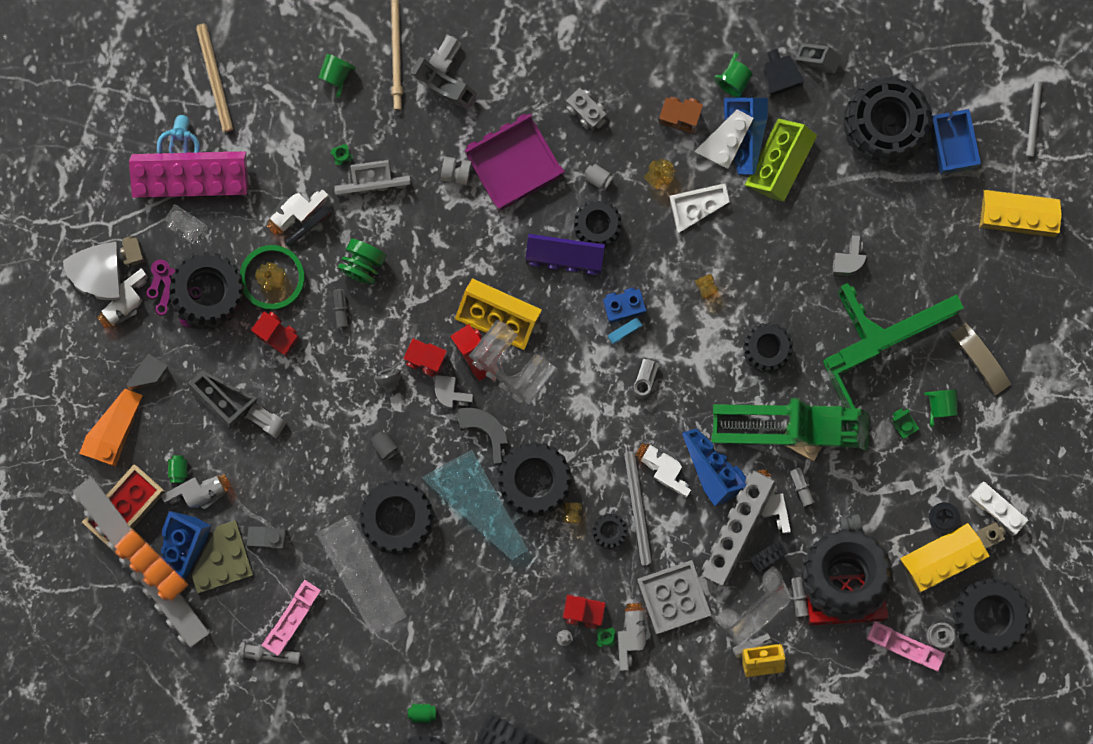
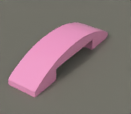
[262,580,321,656]
[867,621,946,671]

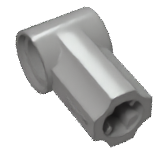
[429,35,462,75]
[633,359,659,399]
[246,403,287,438]

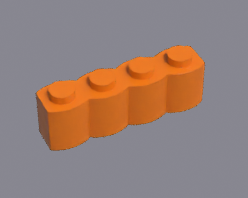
[115,529,188,601]

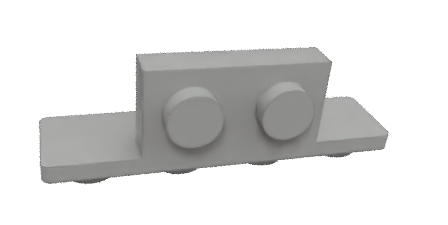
[334,160,411,196]

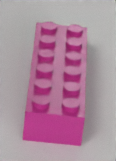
[129,151,249,198]

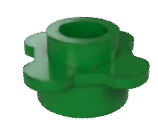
[331,144,353,166]
[596,628,616,647]

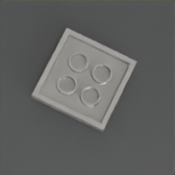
[637,560,711,634]

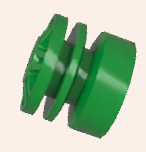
[337,238,387,285]

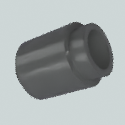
[371,431,398,460]

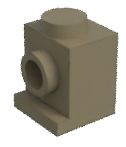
[120,236,145,268]
[975,522,1006,549]

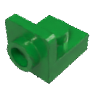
[890,408,919,440]

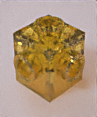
[643,158,676,190]
[255,262,285,291]

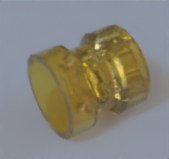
[694,274,720,299]
[562,502,582,524]

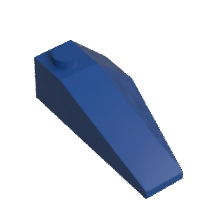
[724,98,768,174]
[682,428,747,506]
[161,511,212,580]

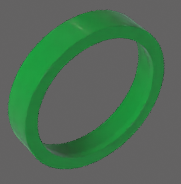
[240,245,305,311]

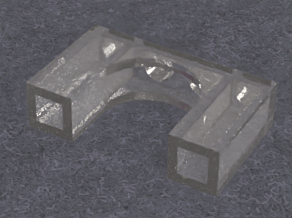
[469,320,556,405]

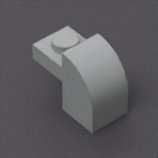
[832,235,866,276]
[435,375,473,410]

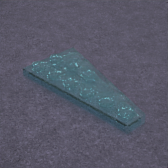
[421,450,528,560]

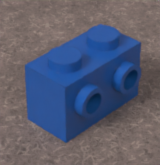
[603,288,646,324]

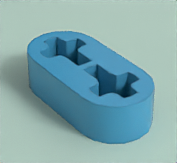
[607,317,643,345]

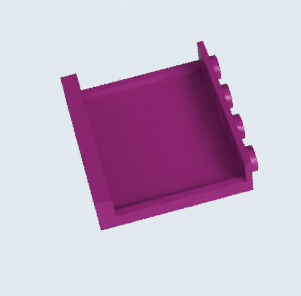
[465,113,564,212]

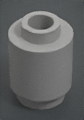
[584,164,613,190]

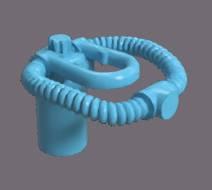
[157,115,200,154]

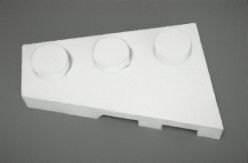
[694,110,754,169]
[669,183,729,233]

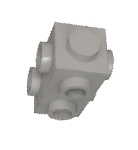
[566,87,606,131]

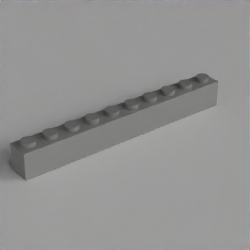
[72,477,209,647]

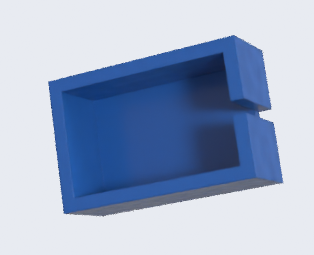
[931,109,981,175]

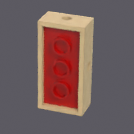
[82,464,166,546]

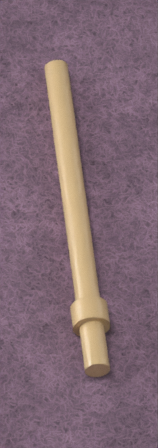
[391,0,403,110]

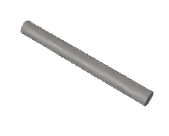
[1026,82,1042,157]

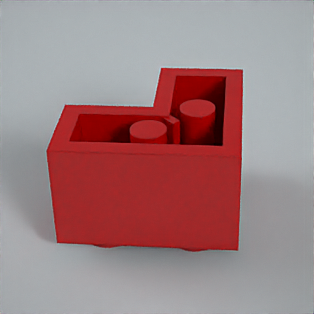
[251,312,299,357]
[450,324,498,381]
[403,338,448,377]
[563,594,605,629]

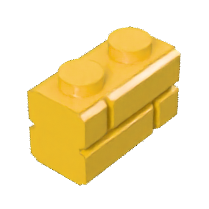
[742,644,785,677]

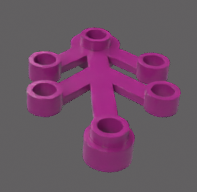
[147,260,201,327]

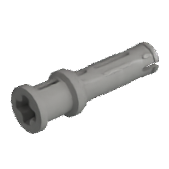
[240,642,300,664]

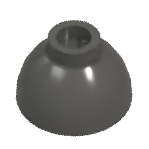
[374,368,400,392]

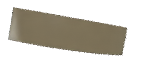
[950,323,1011,396]

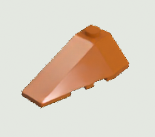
[79,389,143,467]

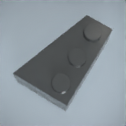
[189,371,257,429]

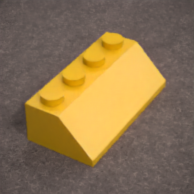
[980,190,1062,237]
[455,278,542,350]
[900,524,989,593]

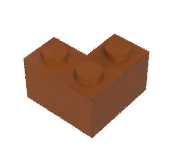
[658,97,703,134]

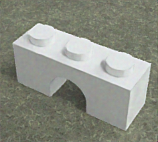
[968,482,1028,536]

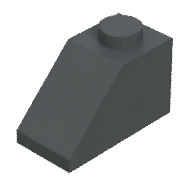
[795,43,842,74]
[127,354,169,391]
[246,526,287,550]

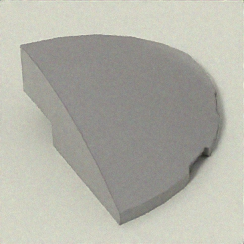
[63,242,120,300]

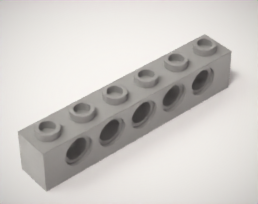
[702,471,777,586]

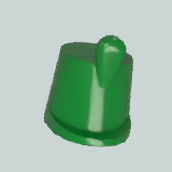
[714,52,753,98]
[318,54,356,98]
[924,389,958,428]

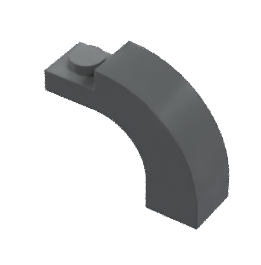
[410,57,478,109]
[458,408,508,465]

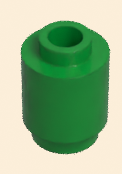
[168,455,188,483]
[408,704,435,723]

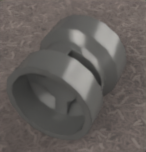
[839,514,862,532]

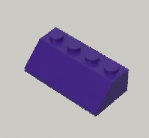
[525,234,605,276]

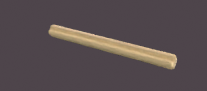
[196,24,233,132]

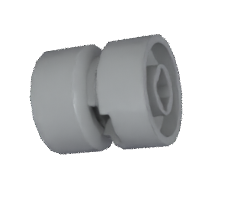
[441,156,471,185]
[926,623,955,649]

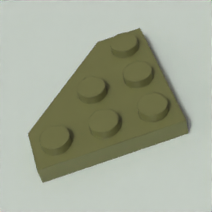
[192,520,254,594]

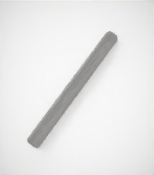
[624,451,652,566]

